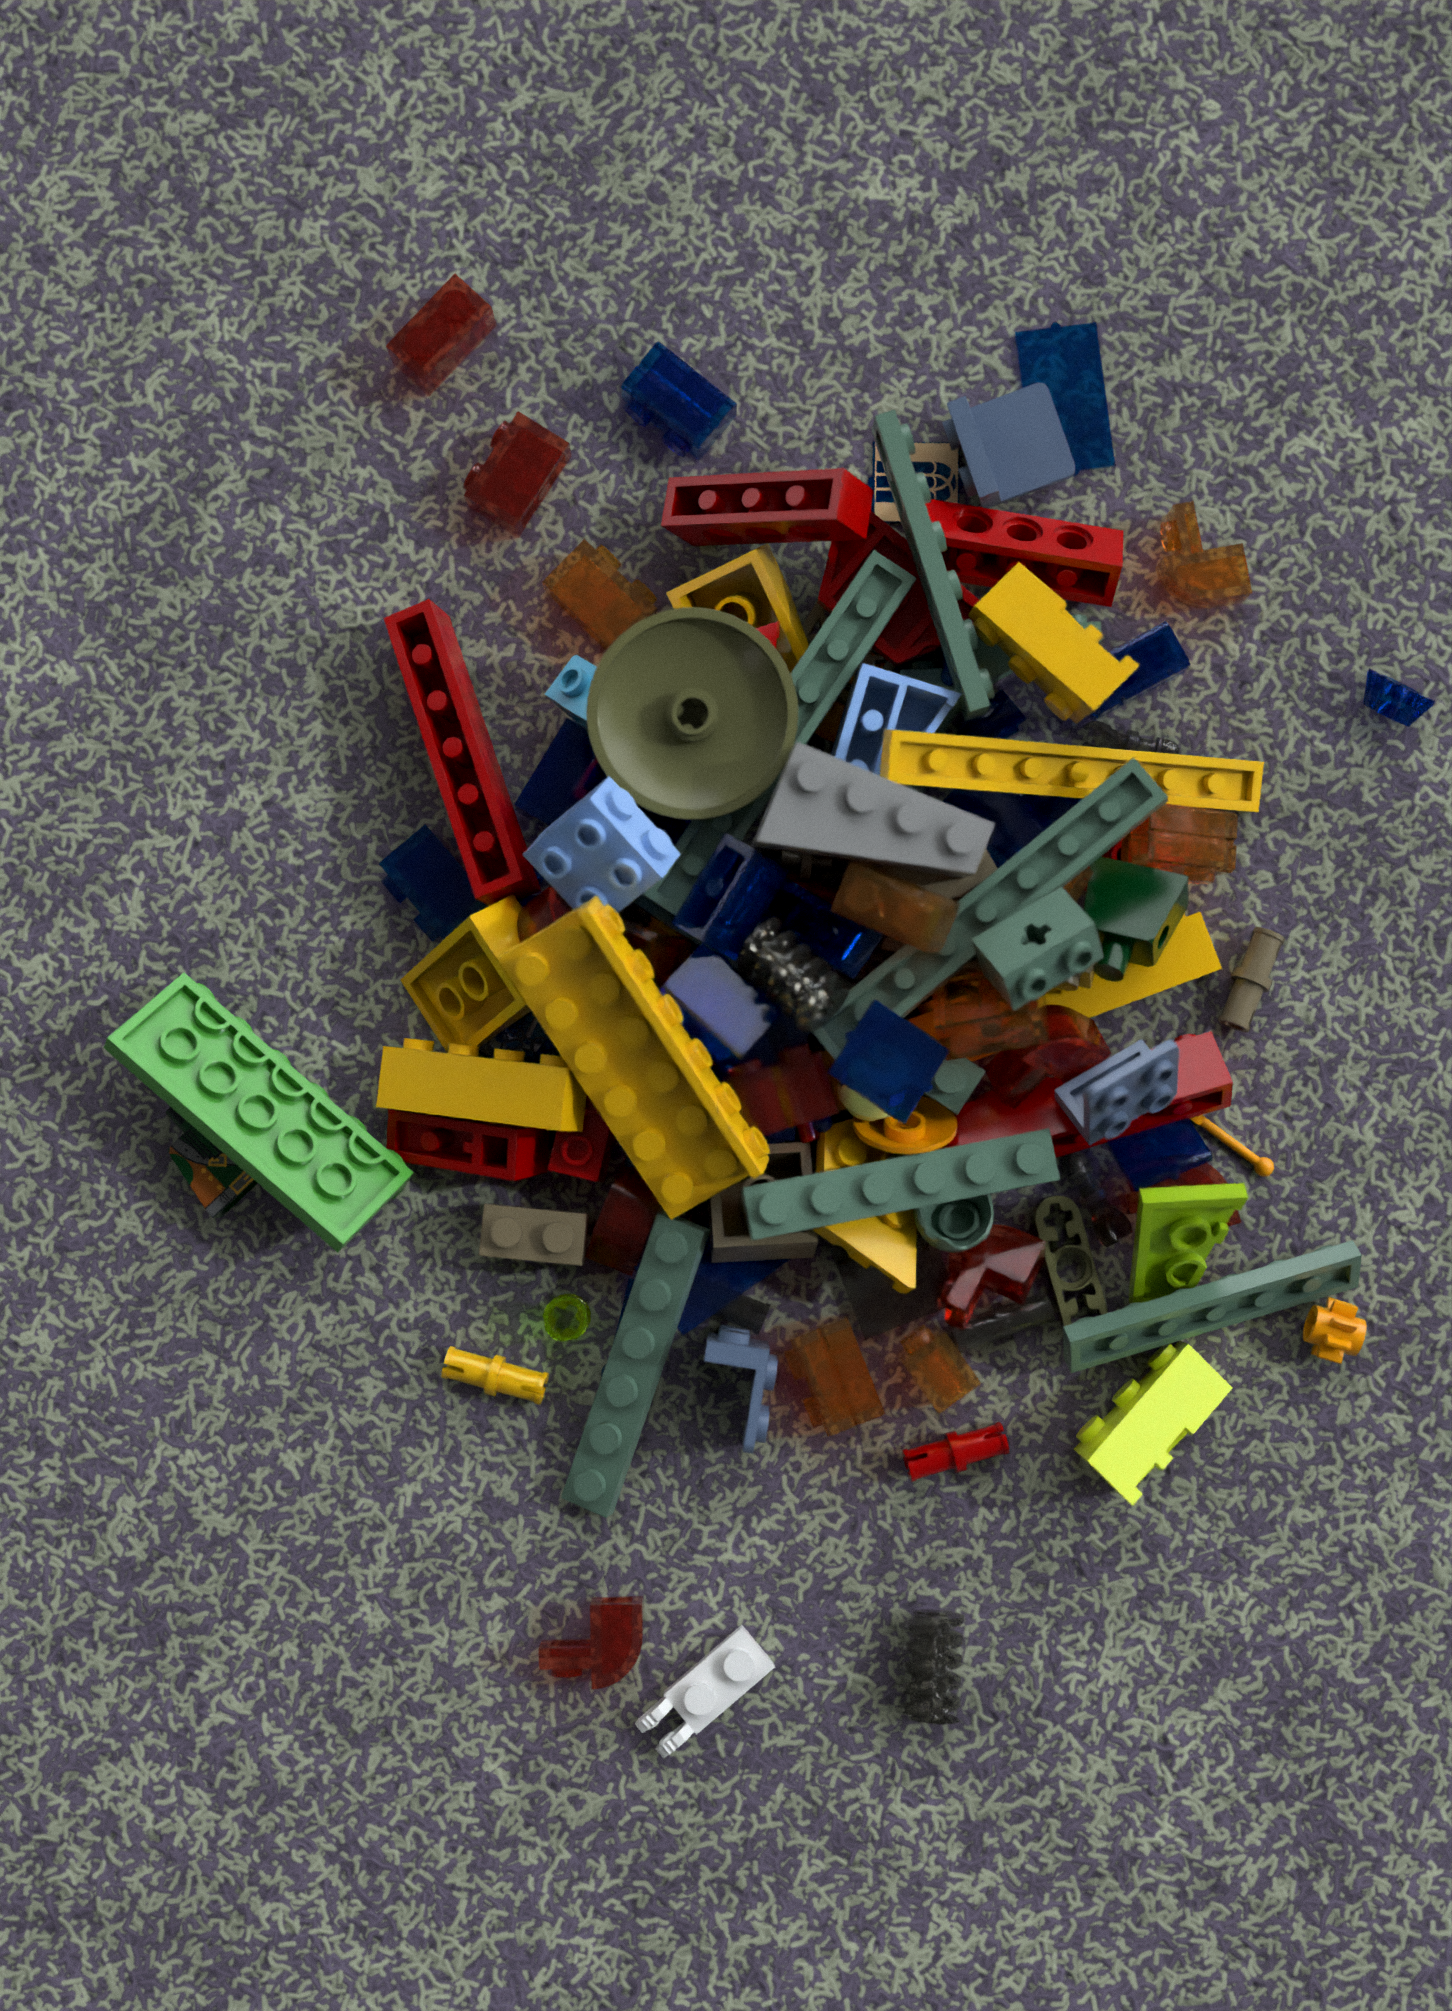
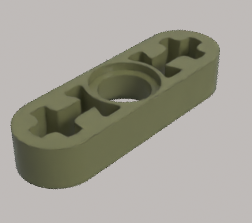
[1033,1195,1108,1326]

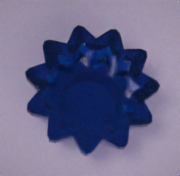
[1363,668,1435,727]

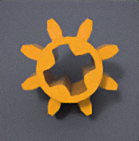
[1303,1297,1367,1364]

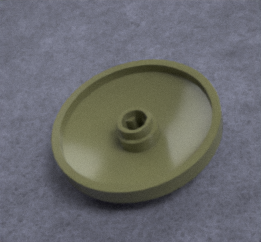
[587,607,798,820]

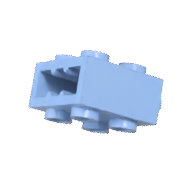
[522,776,680,913]

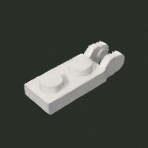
[635,1625,775,1758]

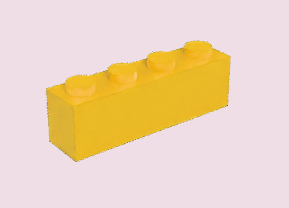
[376,1038,587,1132]

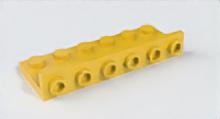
[497,896,770,1220]

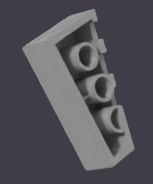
[751,742,995,878]

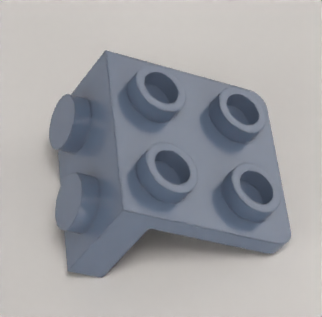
[942,383,1075,508]
[1054,1039,1179,1145]
[704,1325,778,1454]

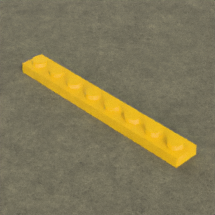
[880,729,1264,812]

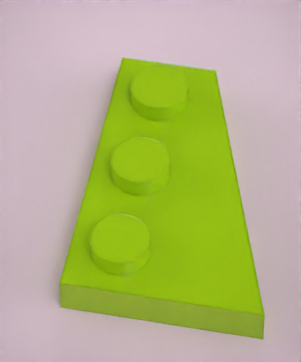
[1128,1183,1249,1304]

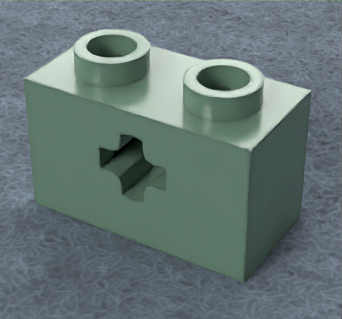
[971,887,1104,1011]

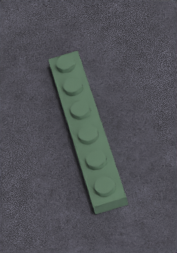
[872,410,994,721]
[741,1128,1060,1241]
[561,1211,711,1518]
[1063,1240,1362,1373]

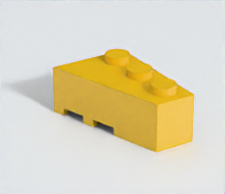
[968,562,1140,724]

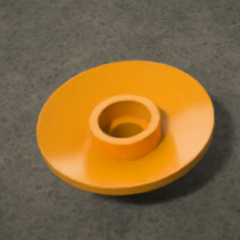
[853,1094,957,1155]

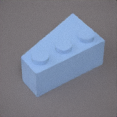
[831,663,962,776]

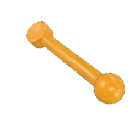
[1190,1115,1274,1177]

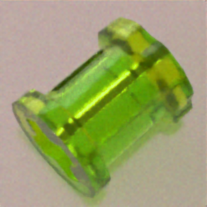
[543,1293,591,1342]

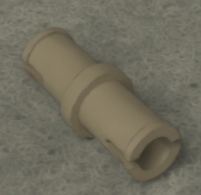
[1218,927,1285,1033]

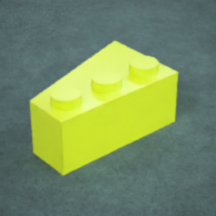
[1074,1341,1232,1506]

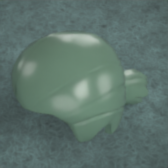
[886,1153,994,1253]

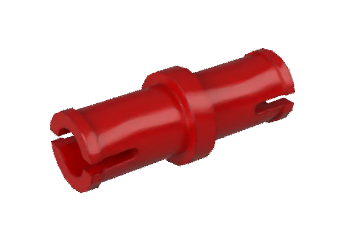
[902,1422,1010,1482]

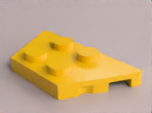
[813,1119,917,1294]

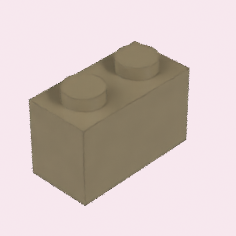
[478,1203,590,1266]

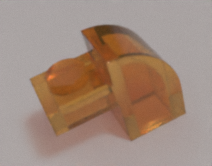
[1155,501,1252,609]

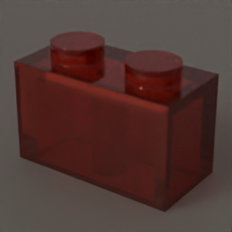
[386,273,497,396]
[463,411,572,538]

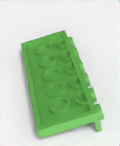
[103,972,414,1253]

